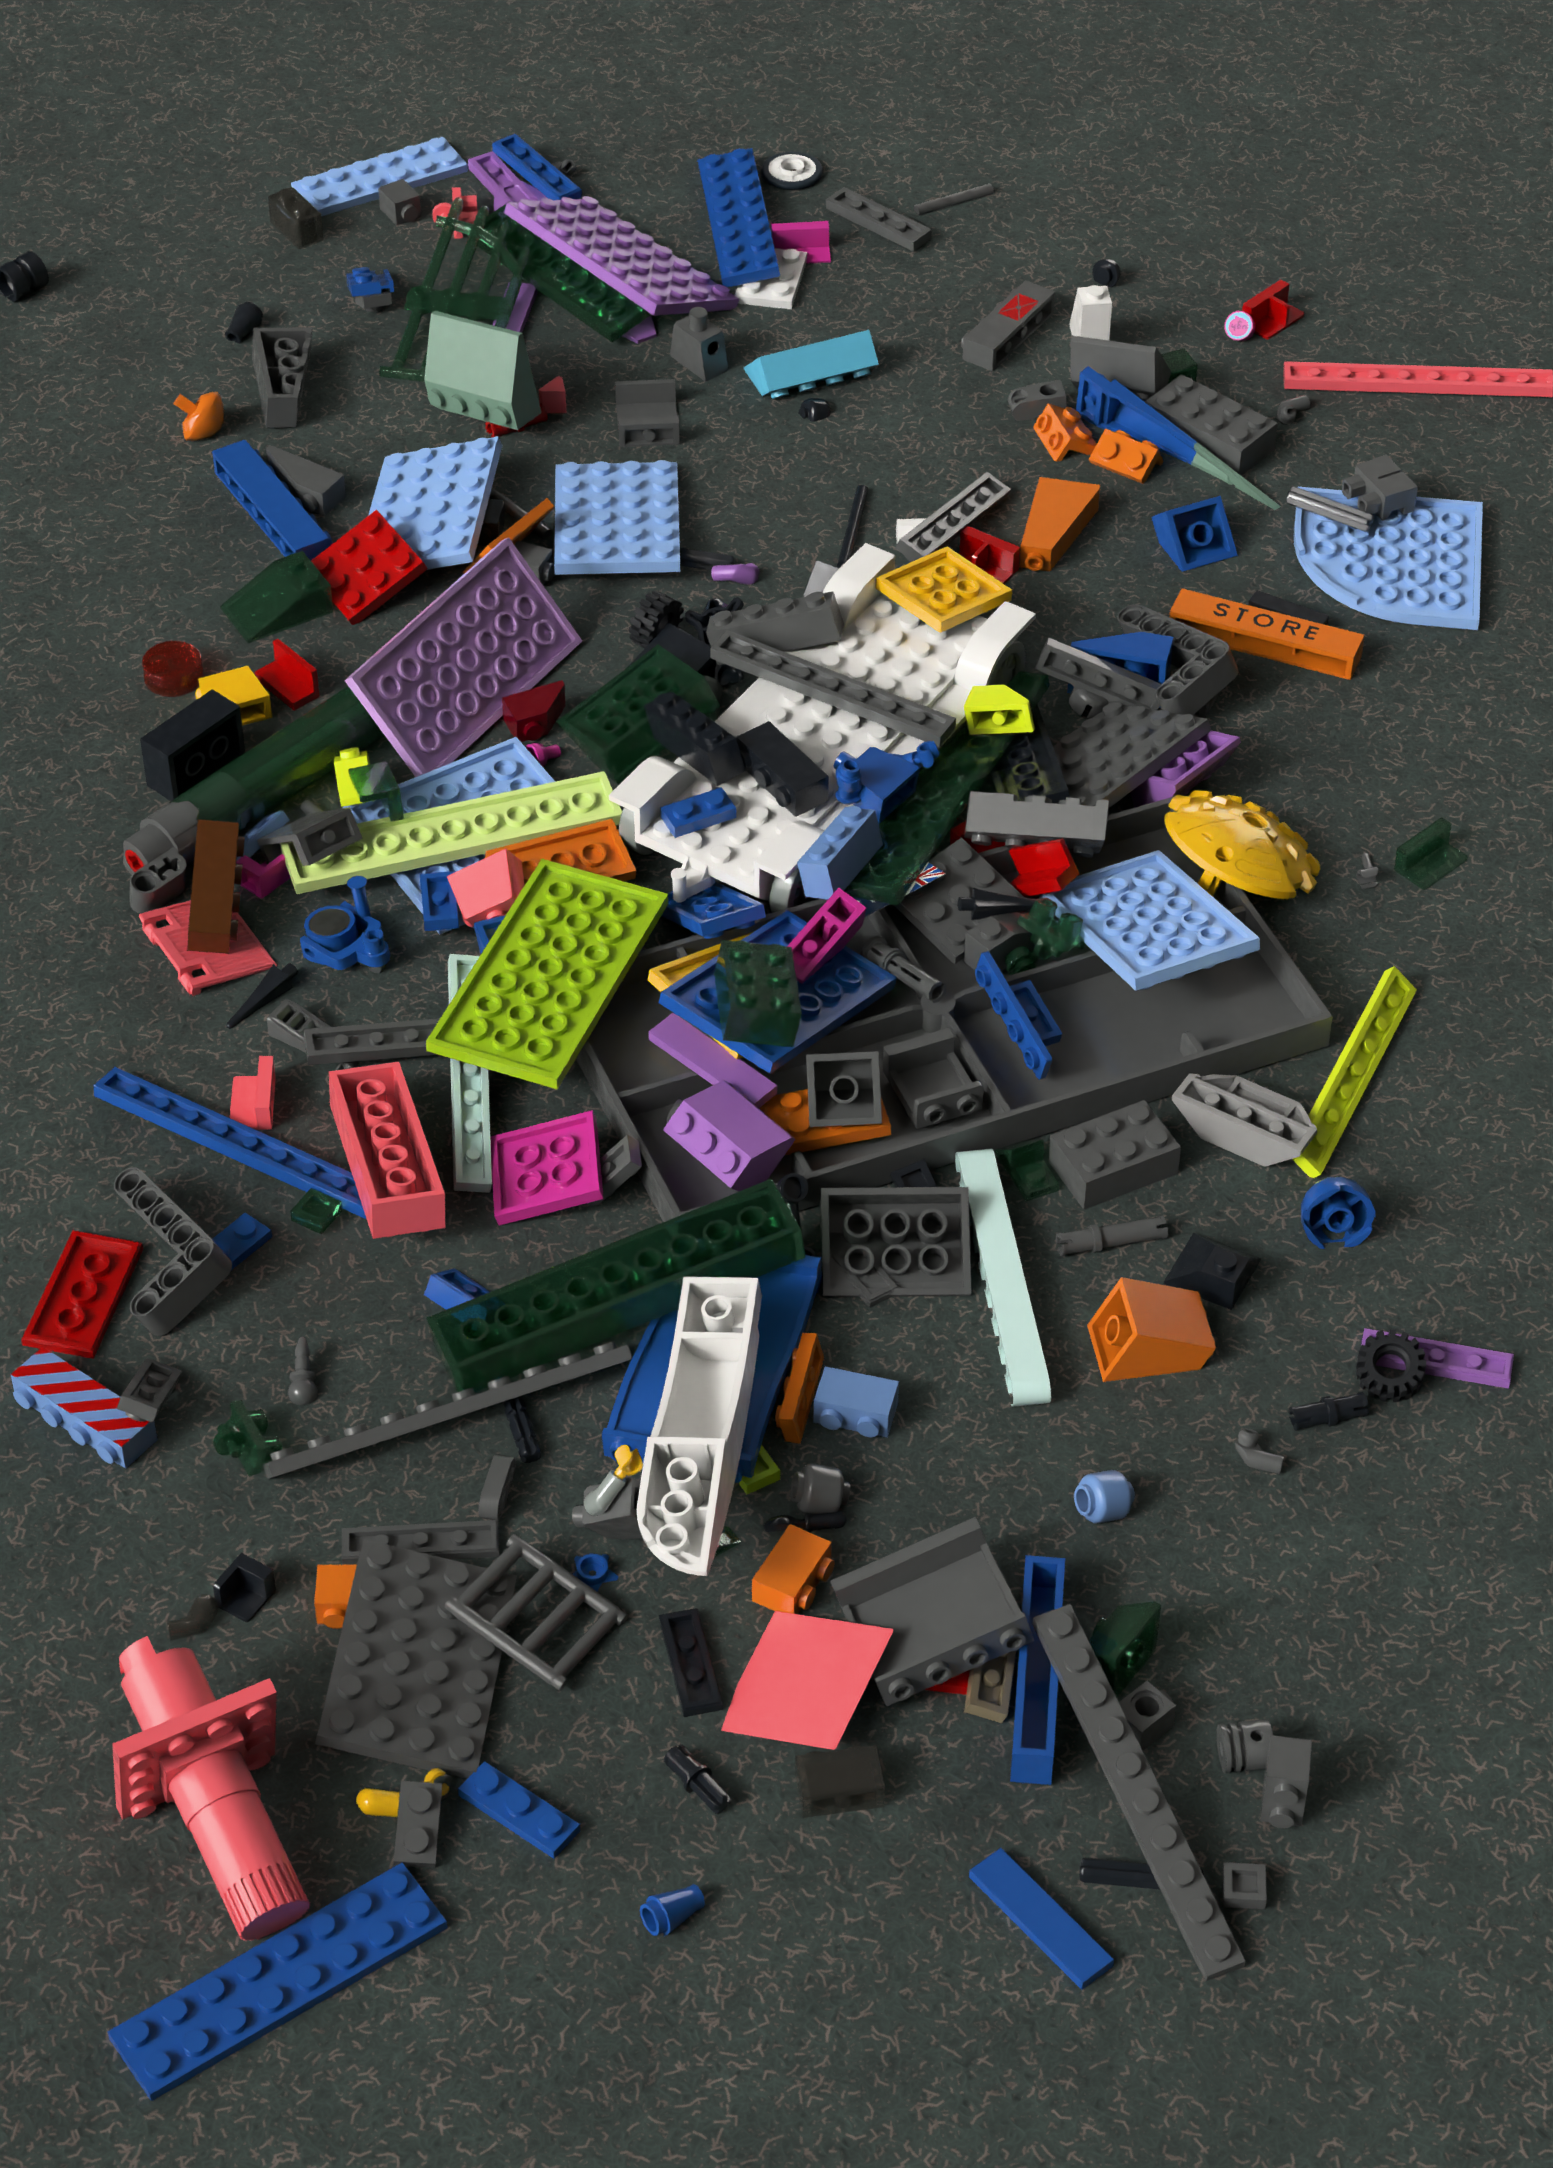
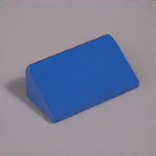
[424,1268,508,1331]

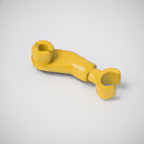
[356,1768,449,1817]

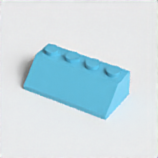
[744,330,879,399]

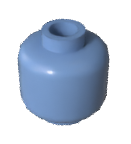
[1074,1470,1135,1524]

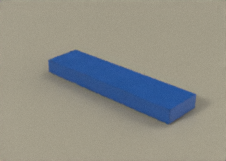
[492,134,582,200]
[969,1848,1114,1990]

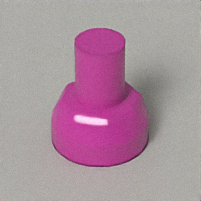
[526,743,561,767]

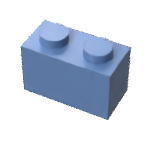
[813,1367,899,1438]

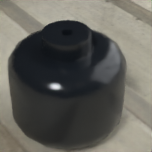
[798,398,831,422]

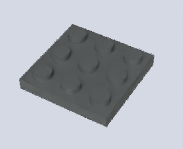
[891,838,1028,965]

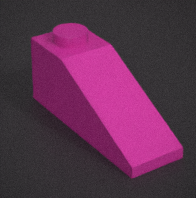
[774,888,866,984]

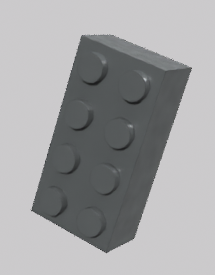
[1145,374,1278,476]

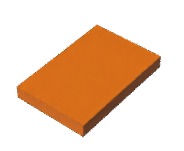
[463,498,554,574]

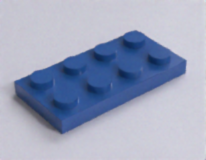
[661,881,766,939]

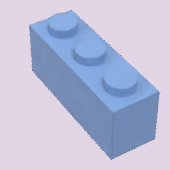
[797,806,883,900]

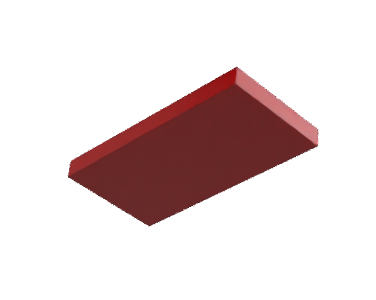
[21,1230,143,1359]

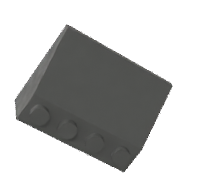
[820,1187,971,1297]

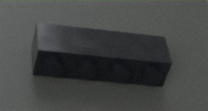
[644,691,746,786]

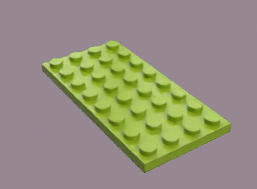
[426,859,668,1090]

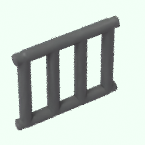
[444,1534,628,1691]

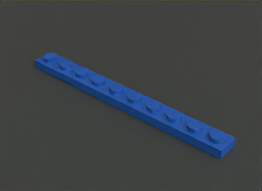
[93,1067,366,1219]

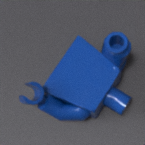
[834,741,940,824]

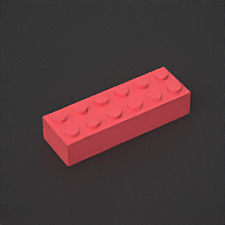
[329,1062,446,1239]

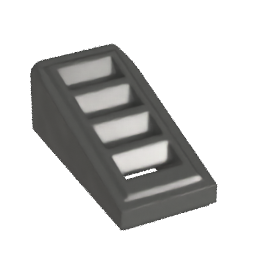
[267,998,331,1053]

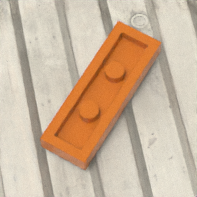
[775,1333,824,1444]

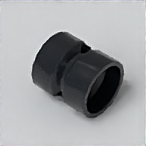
[0,251,49,302]

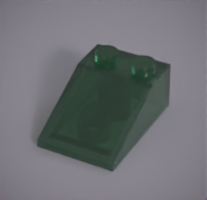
[220,551,333,644]

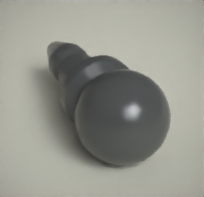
[288,1337,318,1405]

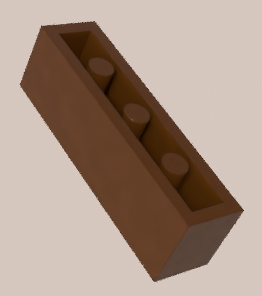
[187,819,245,954]

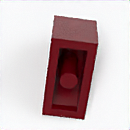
[502,680,566,742]

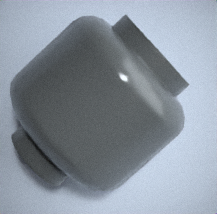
[790,1463,850,1515]

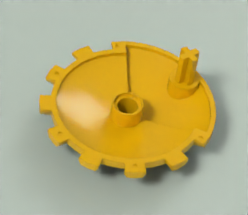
[1164,790,1320,899]

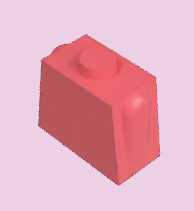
[447,849,525,927]

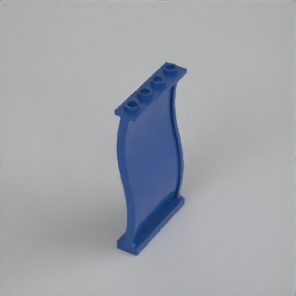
[602,1233,822,1483]

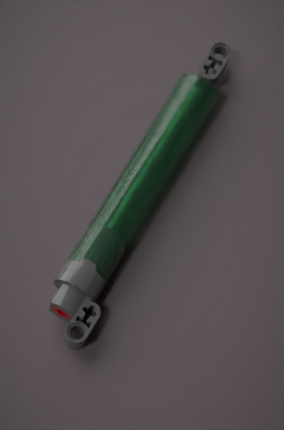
[123,686,385,913]

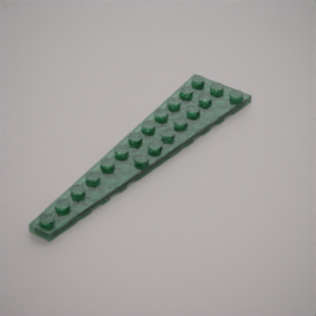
[844,671,1050,905]

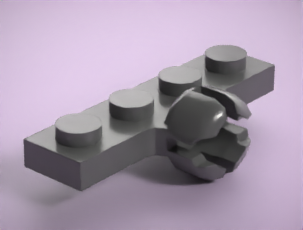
[1034,637,1162,719]

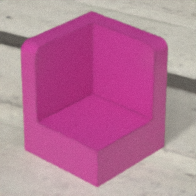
[236,854,291,899]

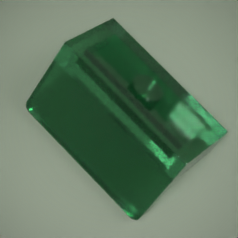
[348,761,404,822]
[1394,817,1467,890]

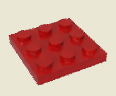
[303,509,428,625]

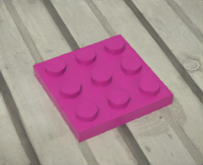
[490,1110,604,1226]

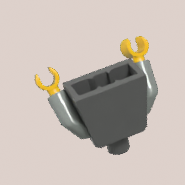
[572,1445,643,1539]

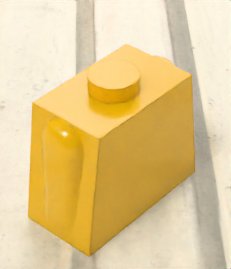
[195,666,272,725]

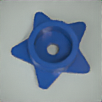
[573,1554,618,1592]

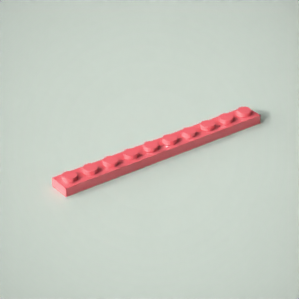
[1283,361,1553,397]

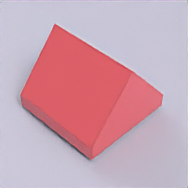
[539,376,566,413]

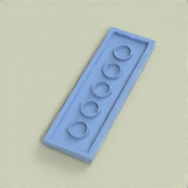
[291,137,468,218]

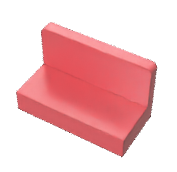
[230,1056,276,1130]

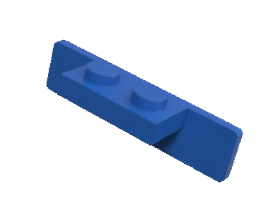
[975,951,1062,1080]

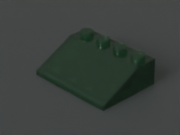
[557,645,720,784]

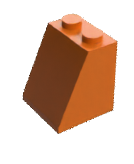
[1087,1277,1216,1382]

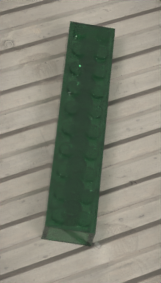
[426,1179,806,1392]

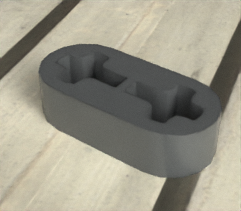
[479,1454,516,1521]

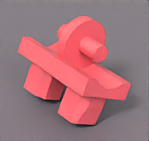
[432,187,478,239]

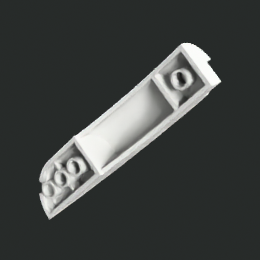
[637,1277,762,1576]

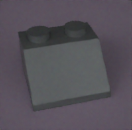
[806,1051,882,1127]

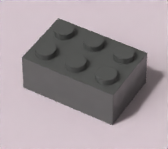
[1048,1100,1181,1210]

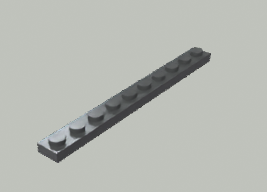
[263,1341,632,1479]
[1032,1604,1246,1981]

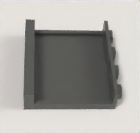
[830,1517,1034,1707]

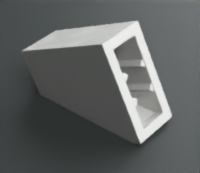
[1070,285,1112,340]

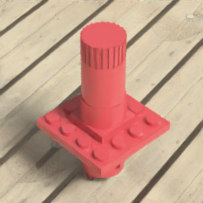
[113,1636,310,1941]

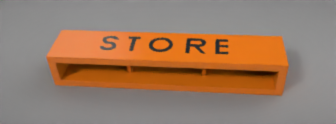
[1169,588,1365,680]

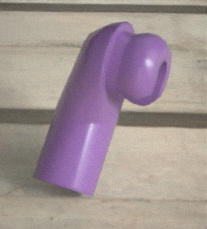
[711,563,760,585]

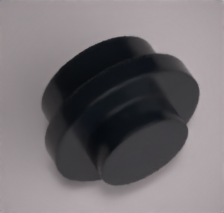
[1092,259,1121,288]

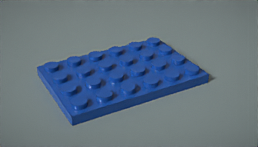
[659,910,897,1074]

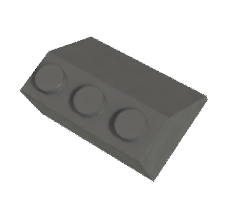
[1070,336,1171,402]

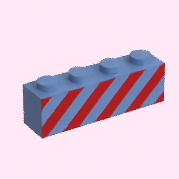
[11,1347,157,1469]

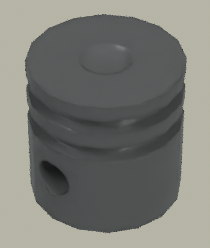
[1216,1719,1273,1773]

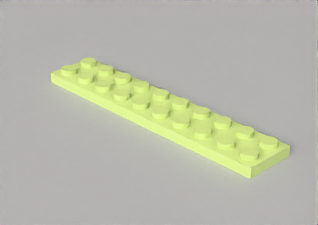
[280,771,622,894]

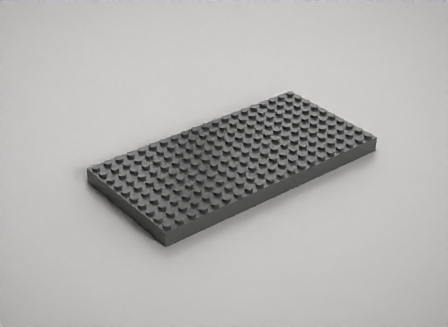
[576,796,1333,1242]

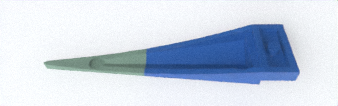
[1076,366,1281,510]

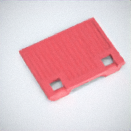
[139,900,277,996]

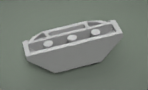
[1172,1073,1317,1167]

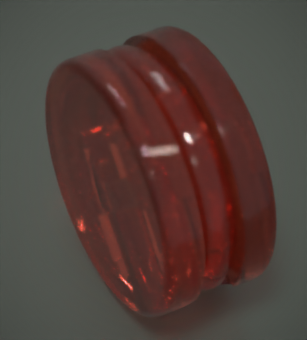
[142,641,204,697]

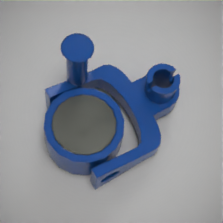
[300,876,390,970]

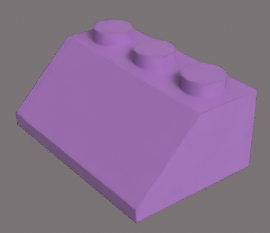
[1130,730,1241,808]
[663,1080,795,1193]

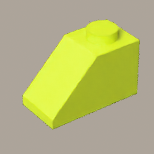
[964,685,1035,735]
[334,748,375,807]

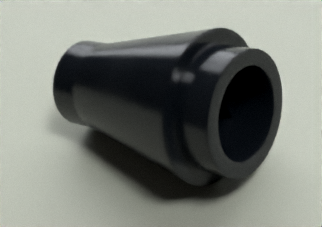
[225,302,263,344]

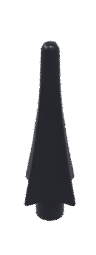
[957,888,1051,920]
[226,963,298,1029]

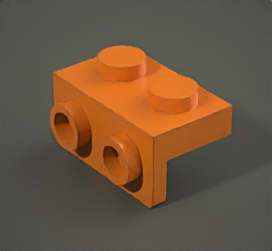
[1034,403,1097,461]
[1089,428,1163,484]

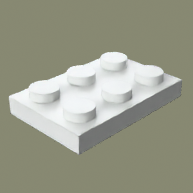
[735,248,807,309]

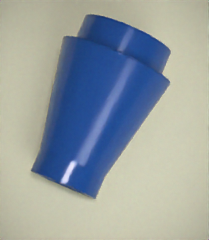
[640,1884,705,1936]

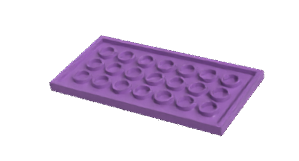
[504,196,739,316]

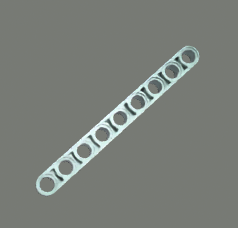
[955,1148,1051,1407]

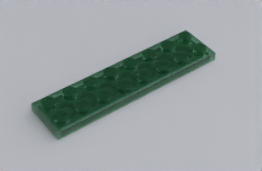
[466,201,652,343]

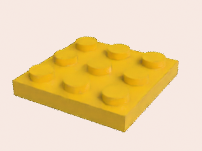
[875,546,1012,633]

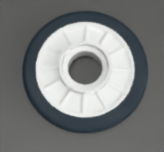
[761,152,823,190]

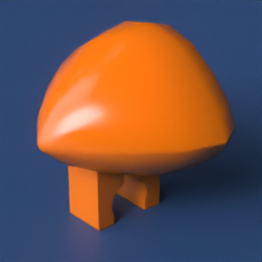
[173,392,224,441]

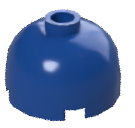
[1301,1176,1376,1249]

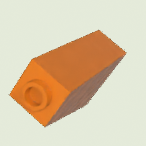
[1019,477,1100,571]

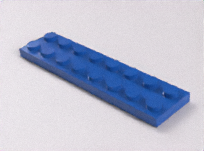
[697,148,780,287]
[108,1862,447,2101]

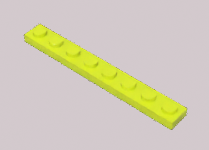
[1292,966,1417,1178]

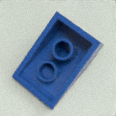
[1067,632,1174,708]

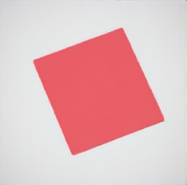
[721,1611,893,1750]

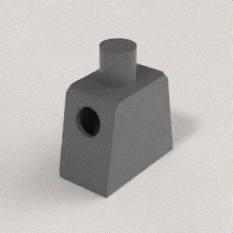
[670,307,728,382]

